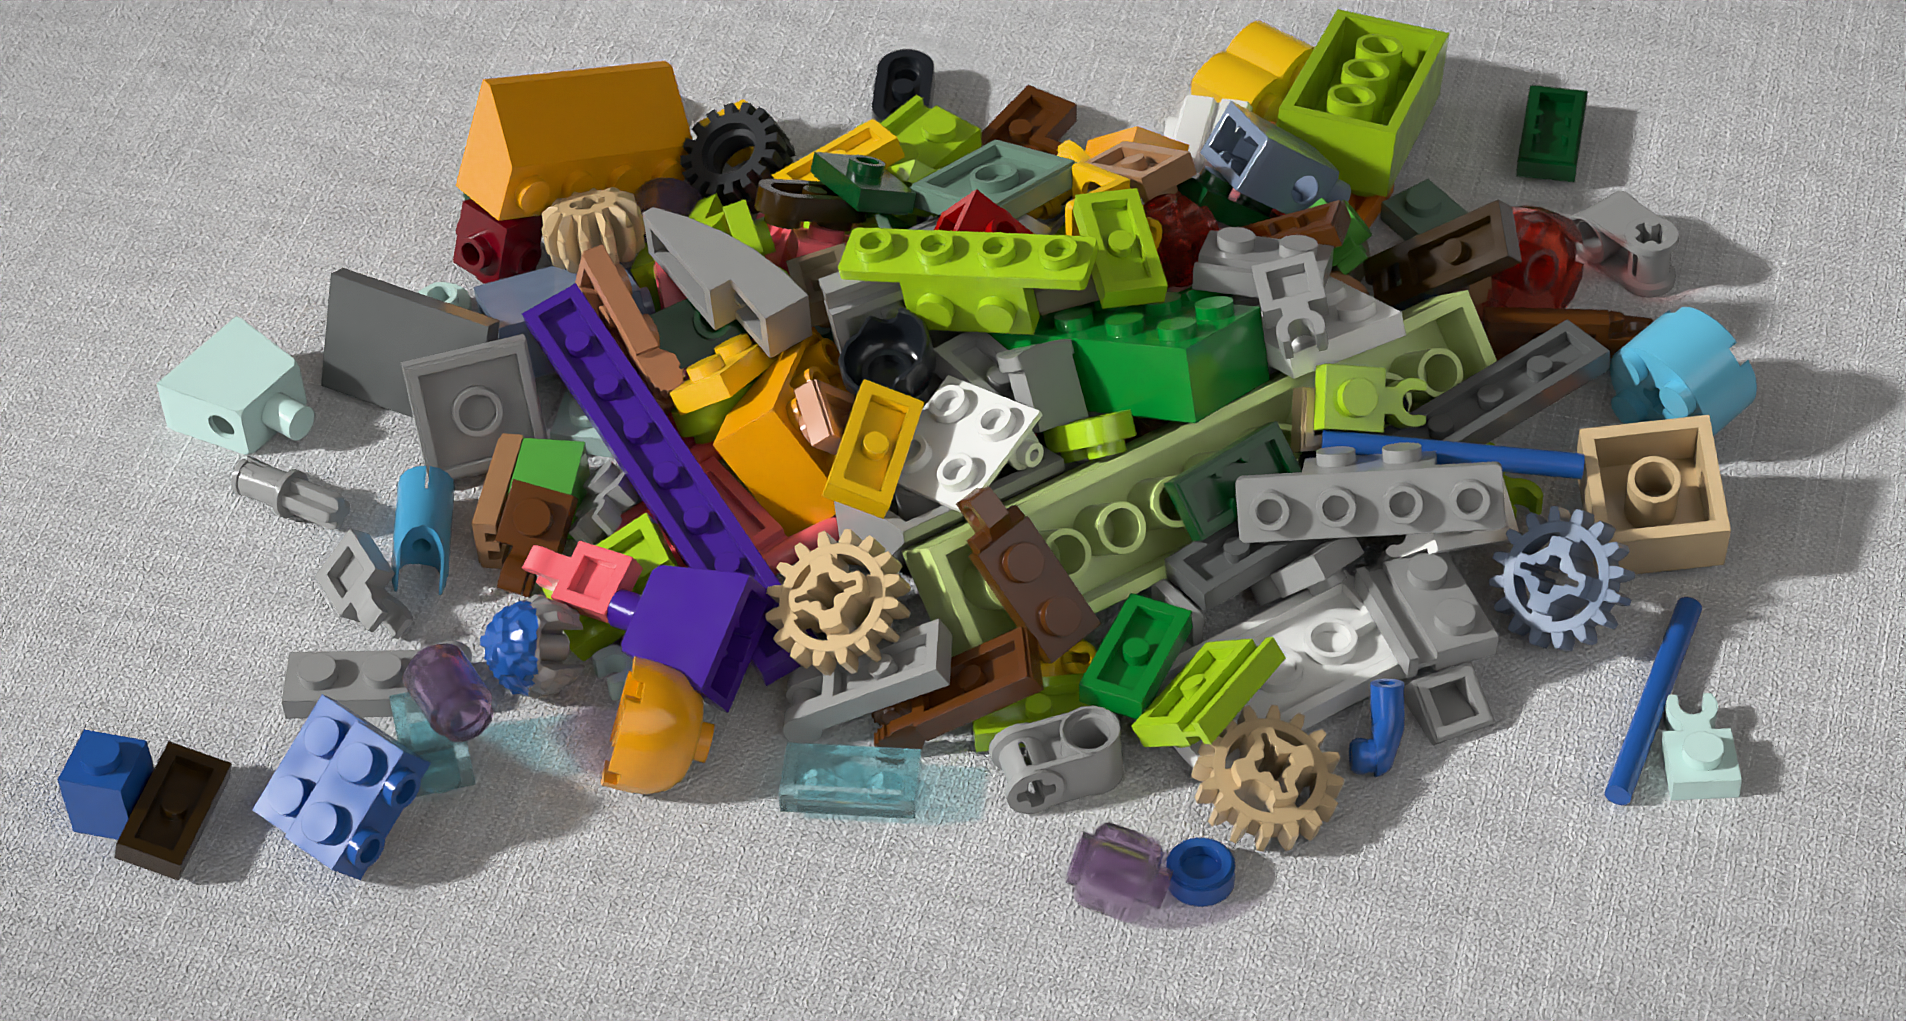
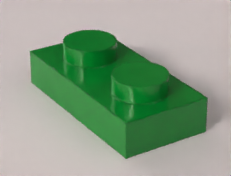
[1079,593,1192,719]

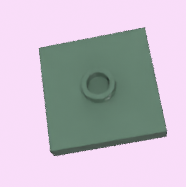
[909,140,1077,219]

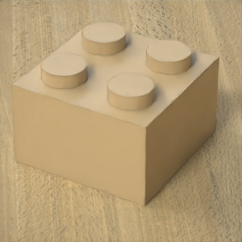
[1577,415,1731,575]

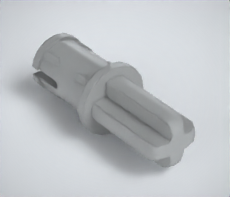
[231,456,350,530]

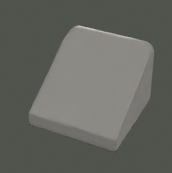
[1404,661,1496,745]

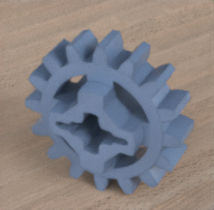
[1489,506,1635,652]

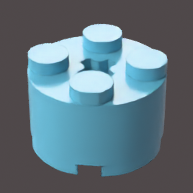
[1610,307,1757,436]

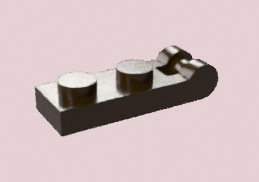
[1363,199,1522,312]

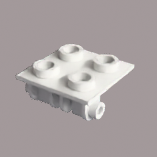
[897,375,1044,513]

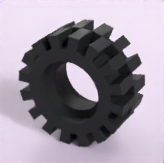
[680,102,796,215]

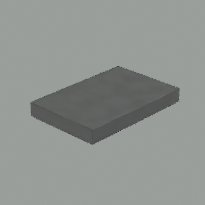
[321,268,500,418]

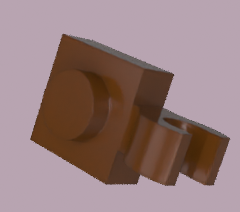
[495,479,579,598]

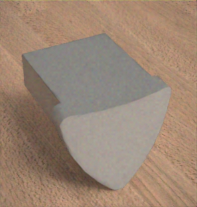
[996,339,1088,433]

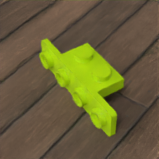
[838,227,1099,335]

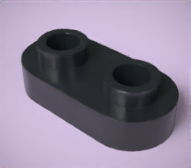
[872,49,935,123]

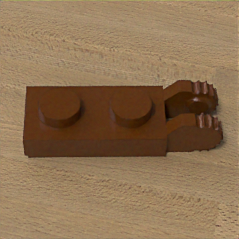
[871,626,1044,760]

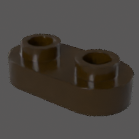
[754,179,868,231]

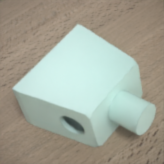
[156,316,314,455]

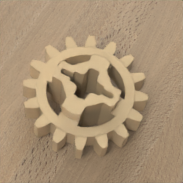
[765,529,911,676]
[1192,705,1344,852]

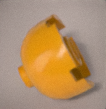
[601,656,715,794]

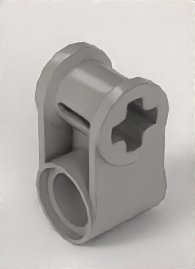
[1566,191,1679,297]
[989,706,1124,814]

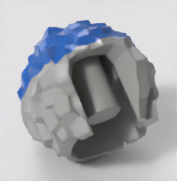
[480,595,585,699]

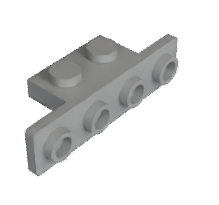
[1235,442,1505,543]

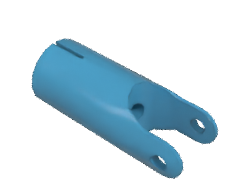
[391,466,455,595]

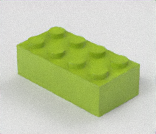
[1277,9,1449,197]

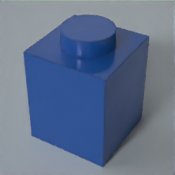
[57,729,154,840]

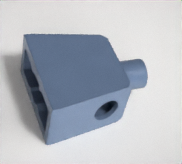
[1200,101,1351,214]

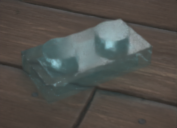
[778,742,922,819]

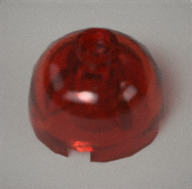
[1481,205,1584,309]

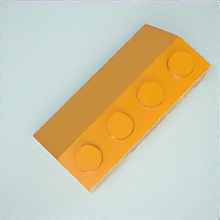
[456,61,692,221]

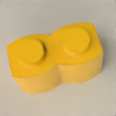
[1191,20,1315,124]

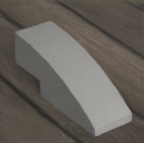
[643,207,812,358]

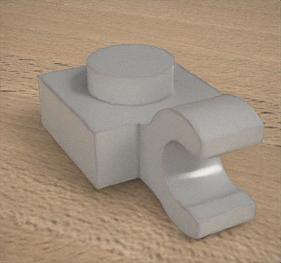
[315,528,413,639]

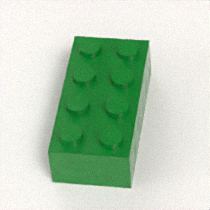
[988,292,1270,423]

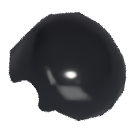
[838,307,936,398]

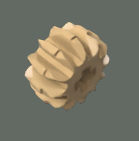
[541,187,645,273]

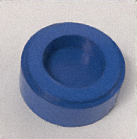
[1166,838,1235,907]

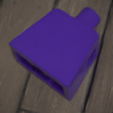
[607,565,775,713]

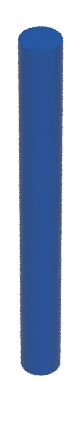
[1321,430,1585,479]
[1604,597,1702,805]

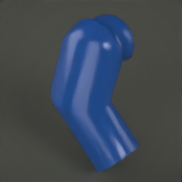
[1349,679,1405,777]

